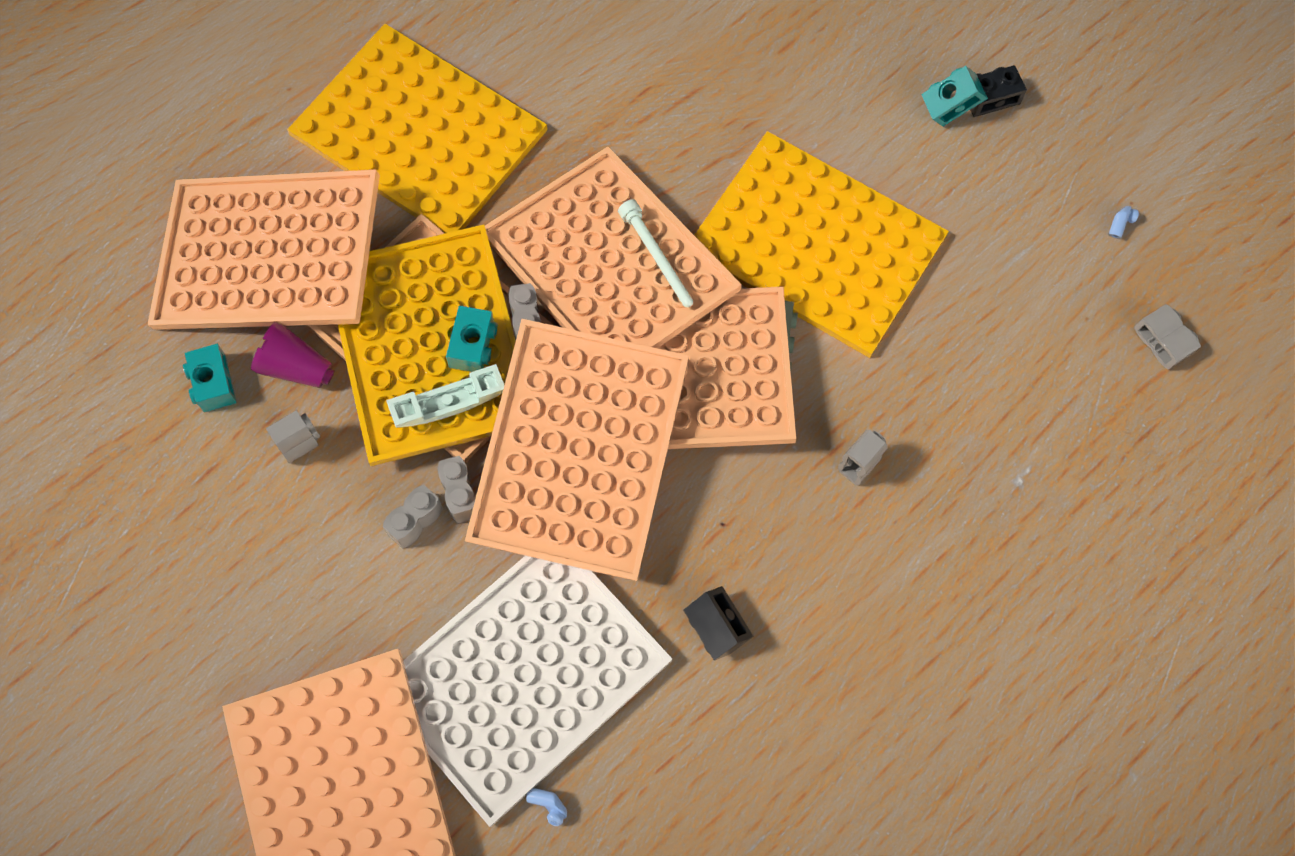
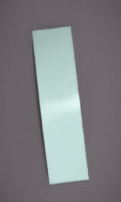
[386,364,505,428]

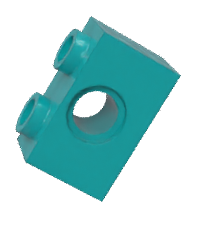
[921,66,988,126]
[446,306,498,372]
[183,343,237,412]

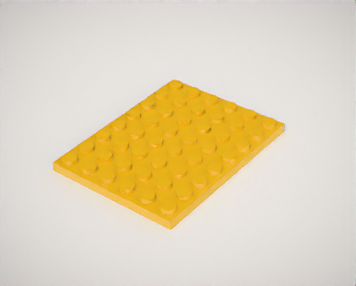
[287,24,548,233]
[694,131,949,358]
[338,224,516,466]

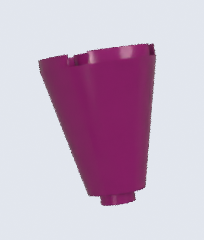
[251,322,335,388]

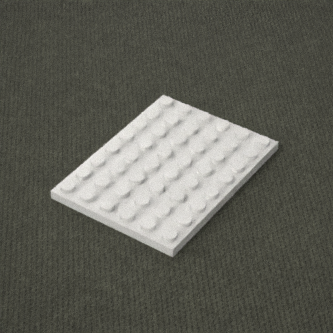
[403,556,672,828]

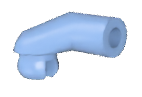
[1108,206,1139,238]
[526,788,567,826]

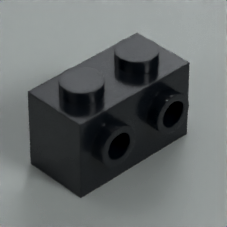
[970,65,1027,117]
[683,586,754,661]

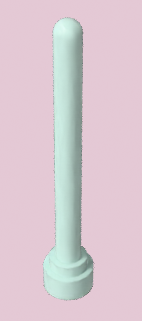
[618,199,693,308]

